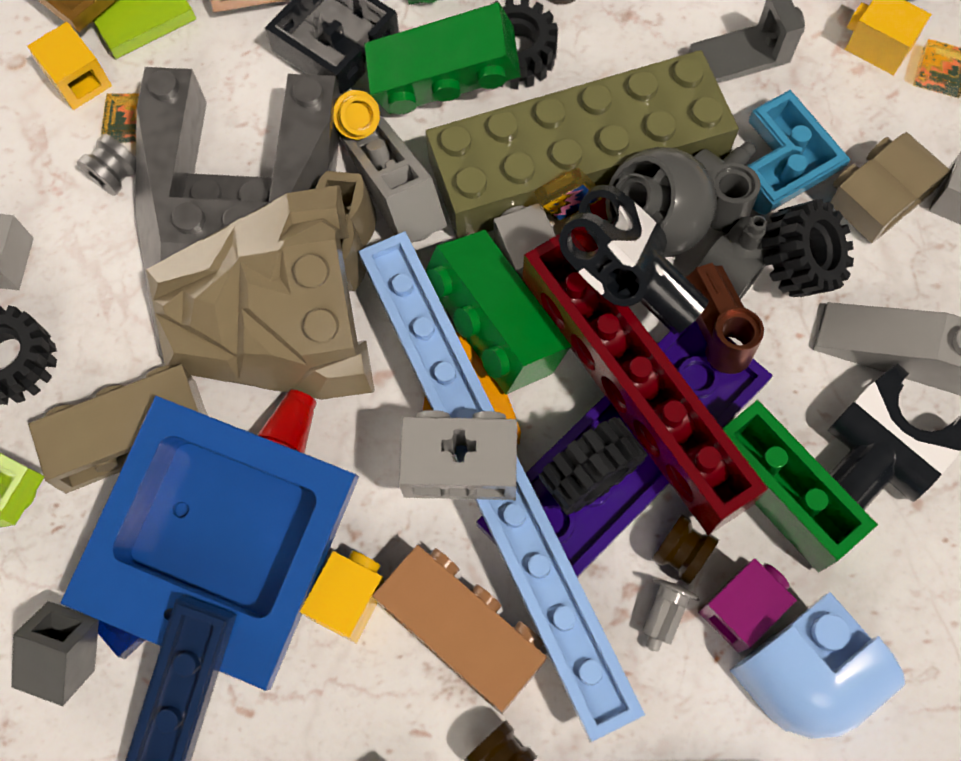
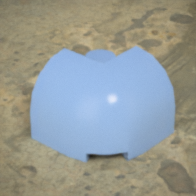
[730,592,905,739]

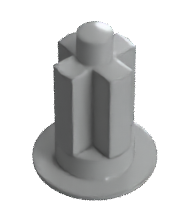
[642,579,699,651]

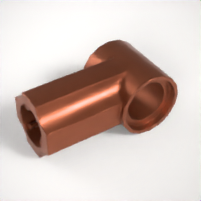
[685,262,764,374]

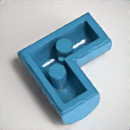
[747,89,851,214]

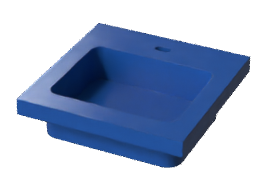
[60,395,359,691]

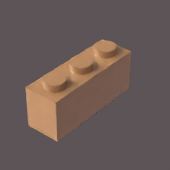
[372,545,547,714]

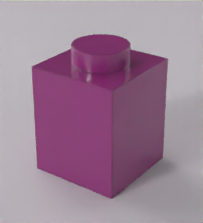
[698,558,797,653]

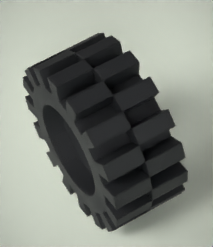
[491,0,558,89]
[762,199,854,298]
[0,305,57,405]
[539,417,647,515]

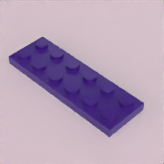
[476,320,773,578]

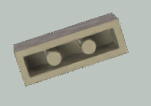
[28,364,208,494]

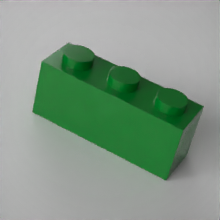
[364,2,521,114]
[425,230,571,395]
[723,399,878,573]

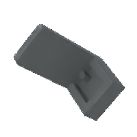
[689,0,805,83]

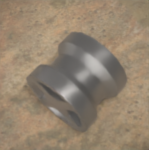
[77,134,136,195]

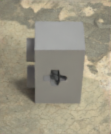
[399,410,517,500]

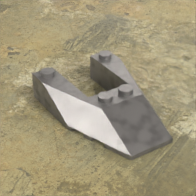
[135,67,340,359]

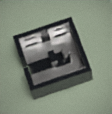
[265,0,399,95]

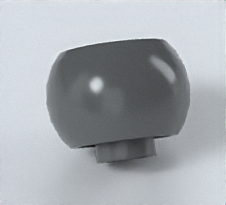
[605,147,717,258]

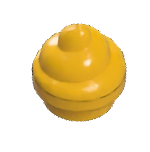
[334,90,380,139]

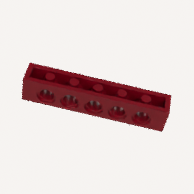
[522,232,768,536]

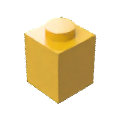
[845,0,932,76]
[27,22,112,110]
[300,550,385,644]

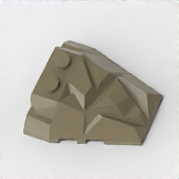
[146,185,375,400]

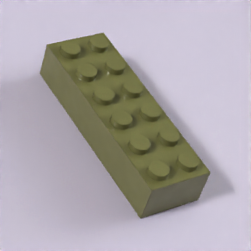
[425,50,739,239]

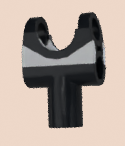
[559,184,709,334]
[828,364,961,510]

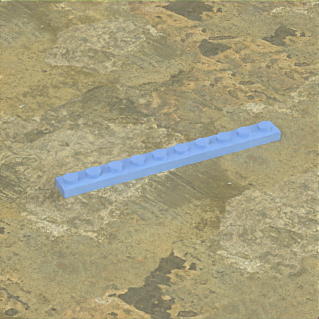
[358,231,645,742]

